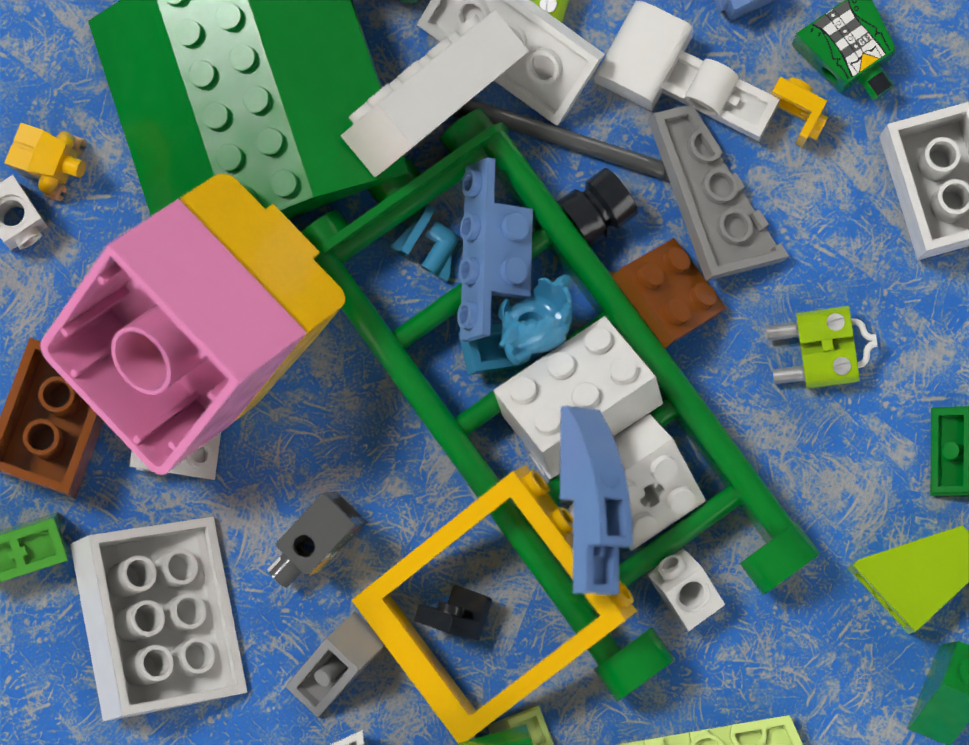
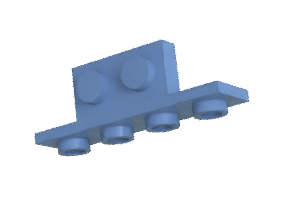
[457,158,533,342]

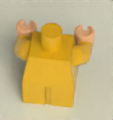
[4,123,86,201]

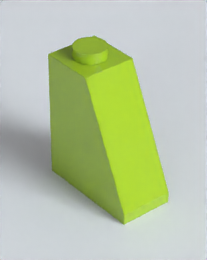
[847,525,969,634]

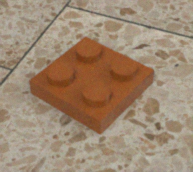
[612,238,726,348]

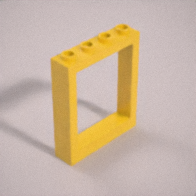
[351,465,637,743]

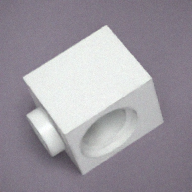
[0,175,48,250]
[647,548,725,631]

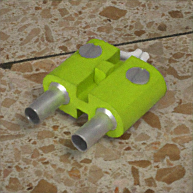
[766,305,878,389]

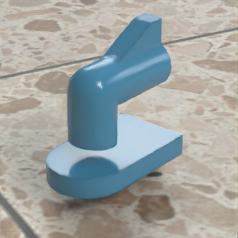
[389,204,458,282]

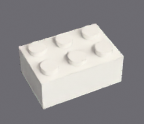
[879,102,969,260]
[493,316,663,478]

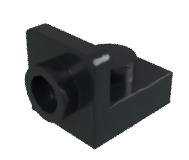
[414,585,492,641]

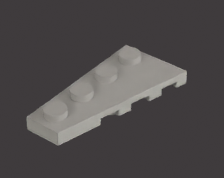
[648,104,789,281]

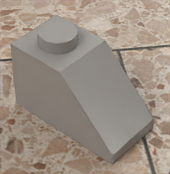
[286,612,385,718]

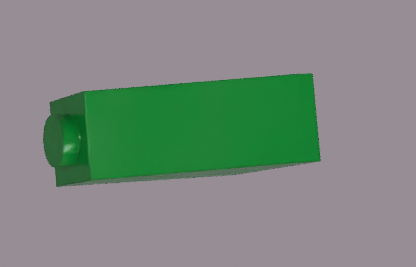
[907,641,969,745]

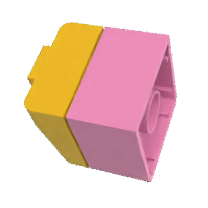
[41,174,345,475]

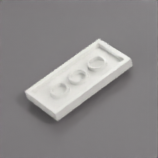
[417,0,605,126]

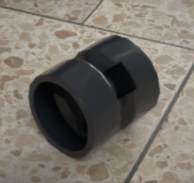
[557,168,638,247]

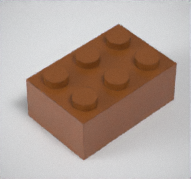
[0,338,104,499]

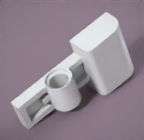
[594,1,780,141]

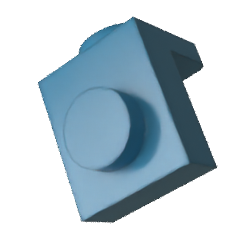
[458,323,534,376]

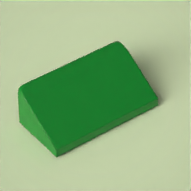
[930,406,969,497]

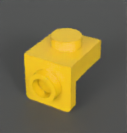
[771,76,828,147]

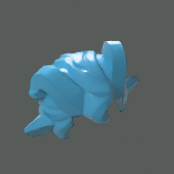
[498,274,572,366]

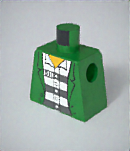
[791,0,896,101]

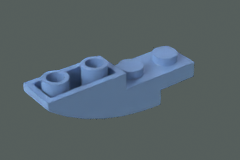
[560,406,633,595]

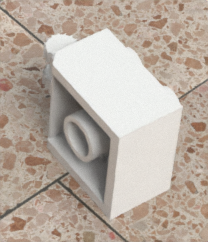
[567,414,706,551]

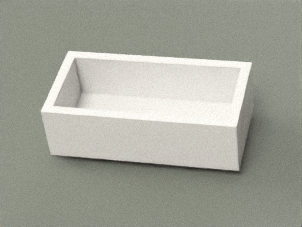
[341,9,529,177]

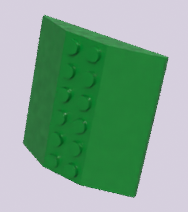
[88,0,410,219]

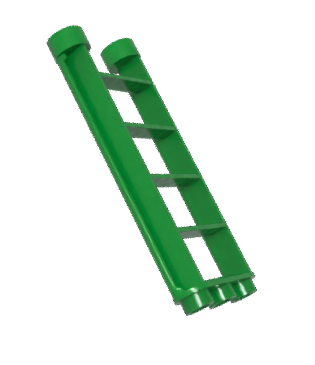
[301,108,821,702]

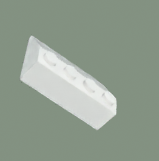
[70,516,248,722]

